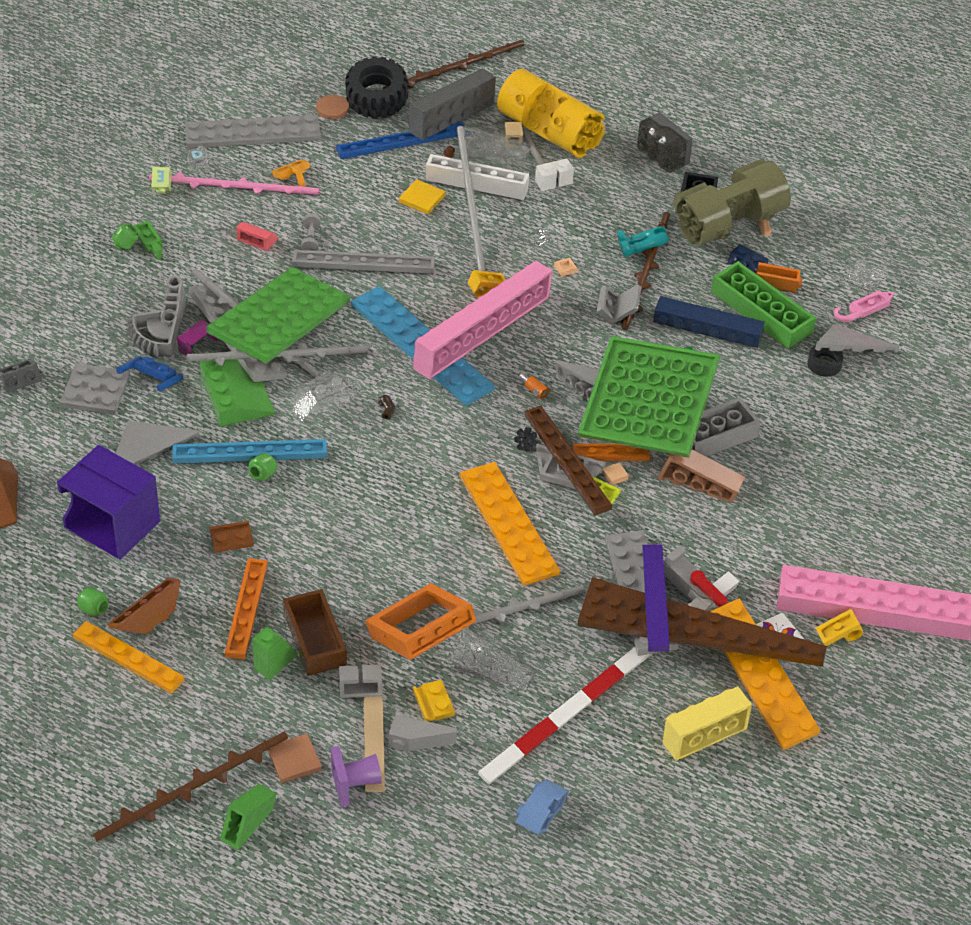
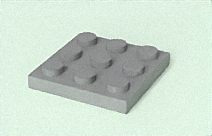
[60,363,130,415]

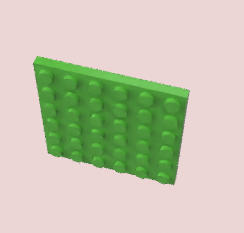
[578,336,720,458]

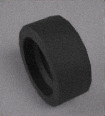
[807,345,844,377]

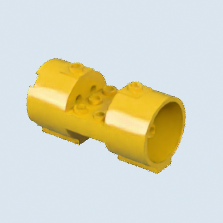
[497,68,606,158]

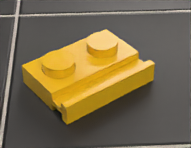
[413,679,455,722]

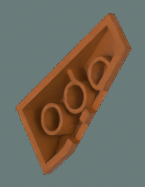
[0,458,18,528]

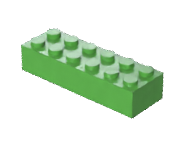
[711,261,816,349]

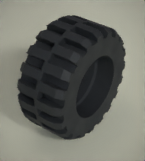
[345,56,408,119]

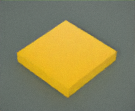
[399,179,446,214]

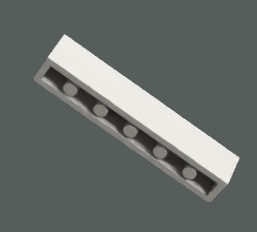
[426,154,529,200]

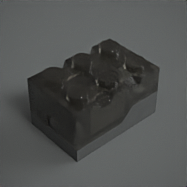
[637,112,693,173]

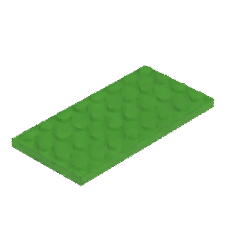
[206,267,350,364]

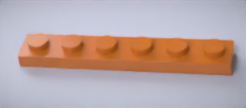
[225,558,268,660]

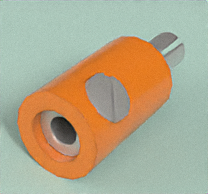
[519,373,550,400]

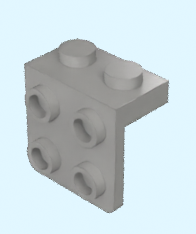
[597,285,641,324]

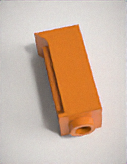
[756,262,803,294]

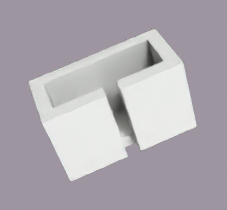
[535,159,574,191]

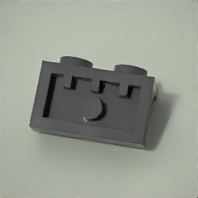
[0,358,42,393]

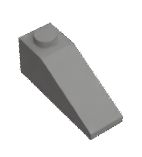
[388,714,457,751]

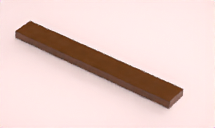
[524,405,612,516]

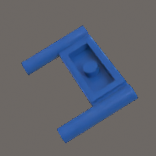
[116,356,183,392]

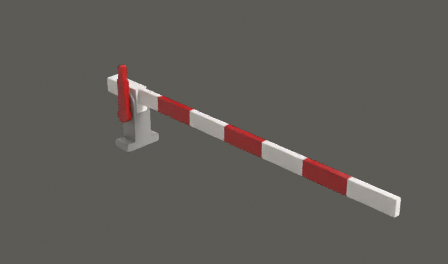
[478,546,739,784]

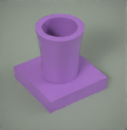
[330,746,382,807]

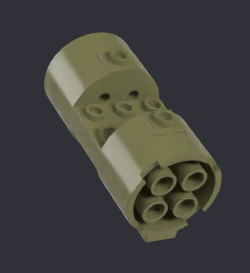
[672,158,791,247]

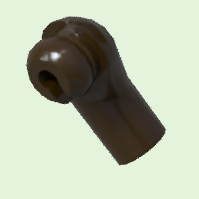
[378,395,395,420]

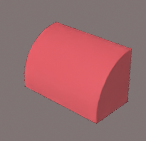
[236,222,278,251]

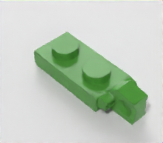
[133,221,163,260]

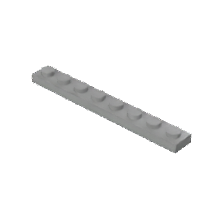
[292,250,435,274]

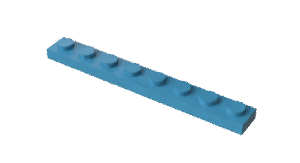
[172,439,327,464]

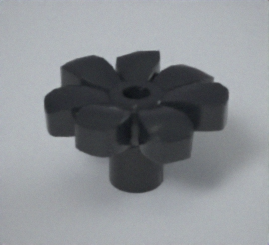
[514,427,538,452]

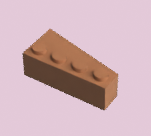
[657,450,745,503]

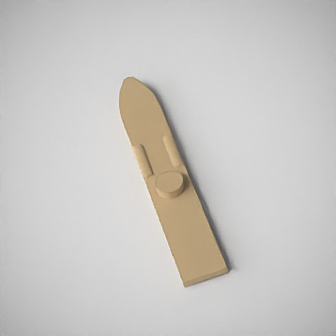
[364,696,385,792]

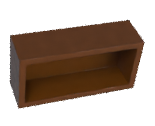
[283,589,347,676]

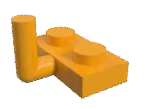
[272,159,310,187]

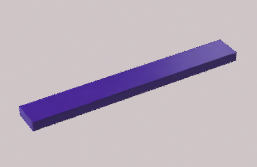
[642,545,669,652]

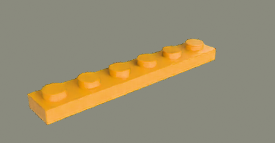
[73,621,184,694]

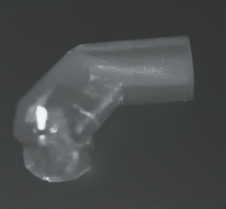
[534,227,550,249]

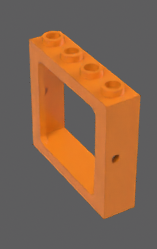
[365,583,476,660]

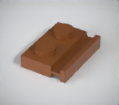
[210,521,254,553]

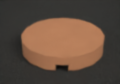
[316,95,349,120]

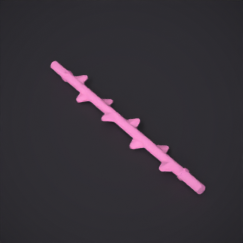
[149,172,319,195]

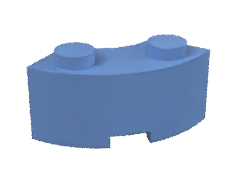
[516,779,569,834]

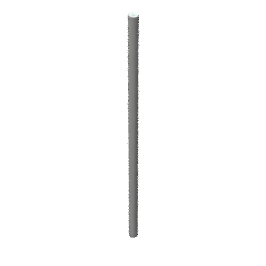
[457,126,485,271]

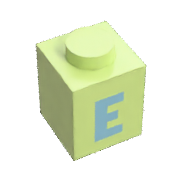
[151,167,172,194]

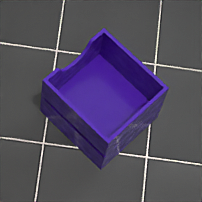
[57,444,160,560]

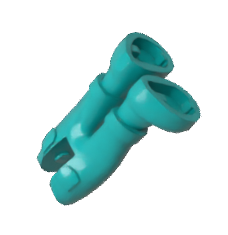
[617,226,670,258]

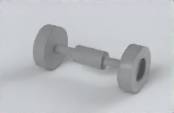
[301,213,321,251]

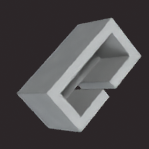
[339,664,382,698]

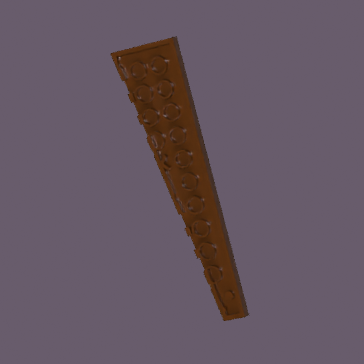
[578,577,827,667]

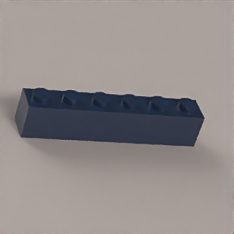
[653,296,765,348]

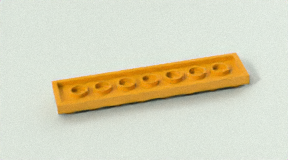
[460,462,560,586]
[710,598,821,750]

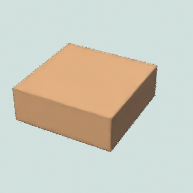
[554,258,578,277]
[602,462,628,485]

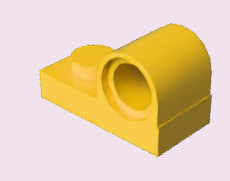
[468,270,506,298]
[815,609,863,646]

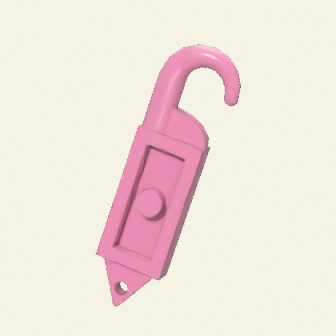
[834,290,894,322]

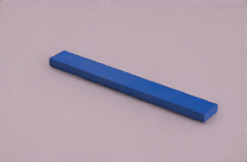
[336,121,468,159]

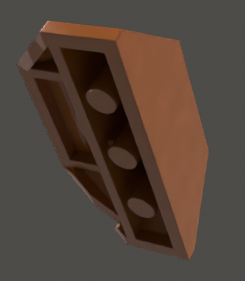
[107,577,181,634]

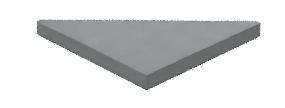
[815,324,899,353]
[116,420,200,466]

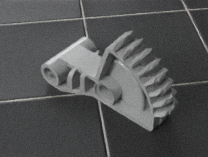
[127,275,187,358]

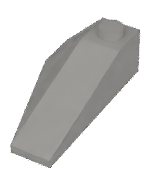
[555,360,599,402]

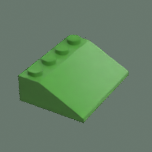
[200,359,275,427]

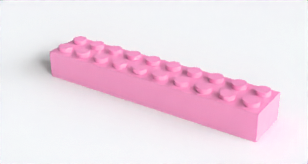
[413,261,552,379]
[776,565,971,641]

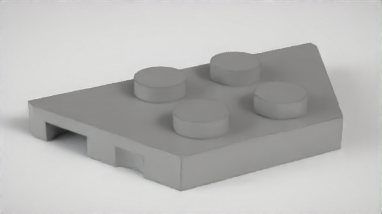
[536,444,606,489]

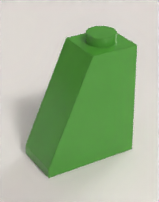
[252,627,298,680]
[220,784,277,850]

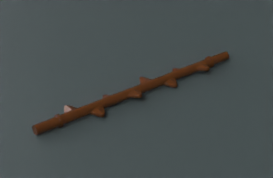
[383,40,524,90]
[622,212,670,330]
[92,731,288,842]

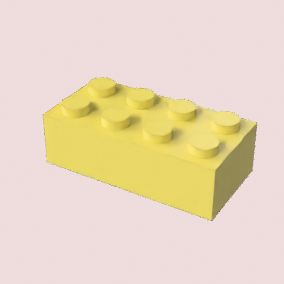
[663,686,752,761]

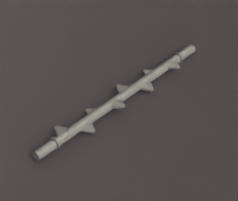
[192,268,321,379]
[187,343,368,366]
[411,585,584,634]

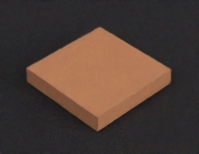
[267,734,322,783]

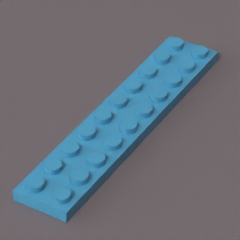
[351,286,495,406]

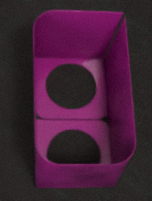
[177,320,218,356]

